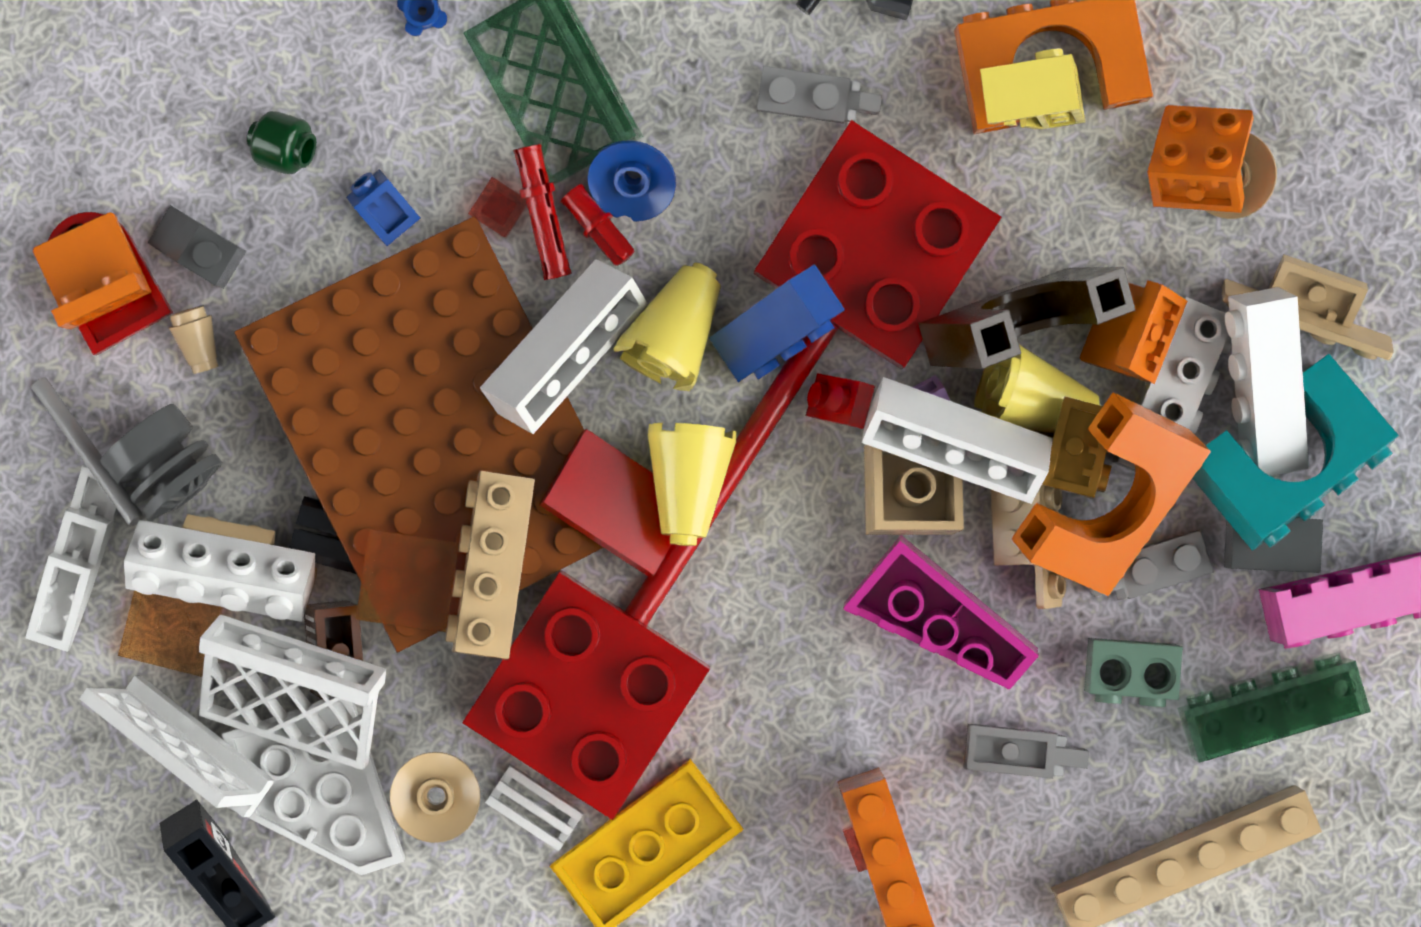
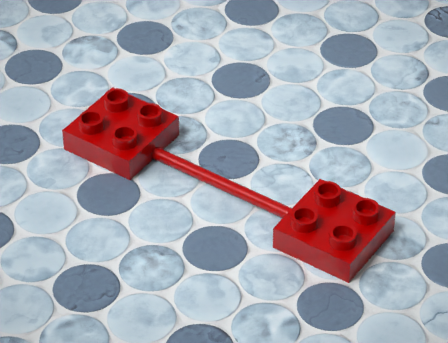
[462,120,1002,820]

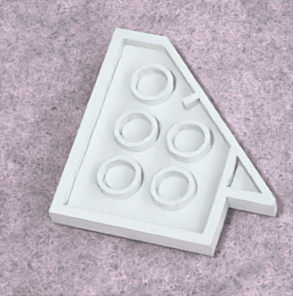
[222,700,405,875]

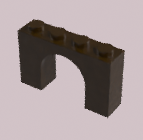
[918,267,1135,369]

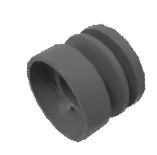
[100,404,223,521]

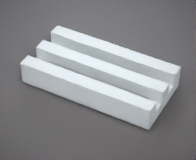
[485,764,584,851]

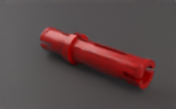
[513,143,572,280]

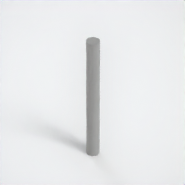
[31,377,144,526]

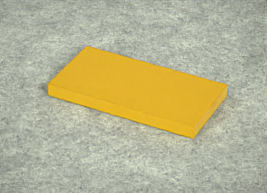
[549,758,744,927]

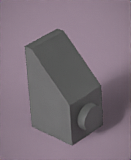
[148,205,247,289]

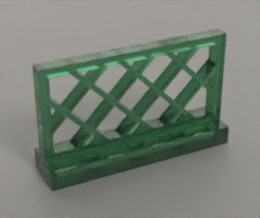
[463,0,644,186]

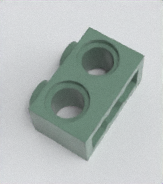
[1084,638,1183,707]

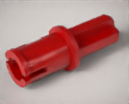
[560,184,635,266]

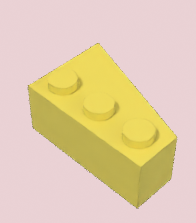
[980,49,1086,129]

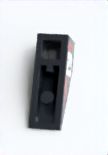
[159,800,275,927]

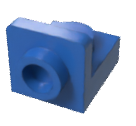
[346,169,421,246]

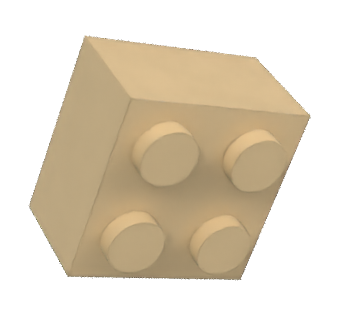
[864,445,964,535]

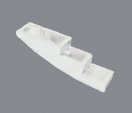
[25,464,127,652]

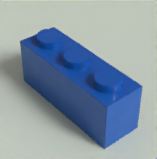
[709,265,845,382]

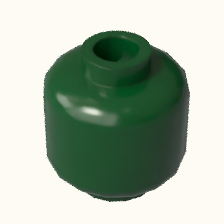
[247,111,317,174]

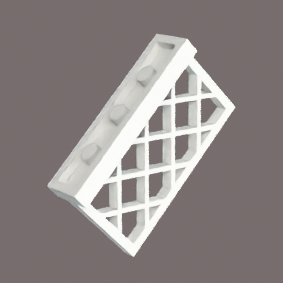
[199,614,387,770]
[79,676,275,818]

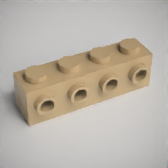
[445,471,535,660]

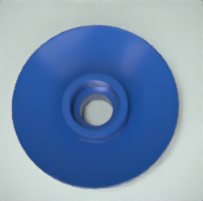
[588,140,676,222]

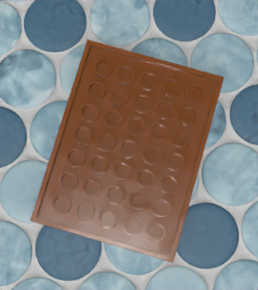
[234,216,603,653]

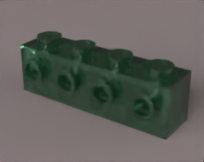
[1177,653,1371,763]

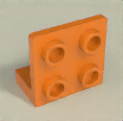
[1147,105,1254,213]
[33,212,151,330]
[1080,280,1188,384]

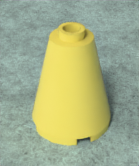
[613,263,721,391]
[974,344,1102,433]
[647,423,736,546]

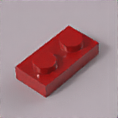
[805,373,875,429]

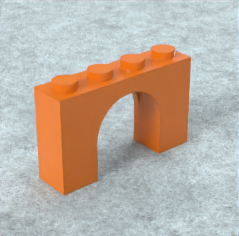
[954,0,1153,135]
[1011,392,1211,596]
[837,767,935,927]

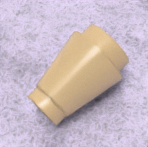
[169,305,219,374]

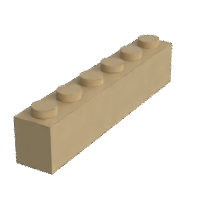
[1051,785,1322,927]

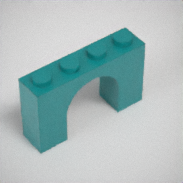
[1192,354,1399,551]

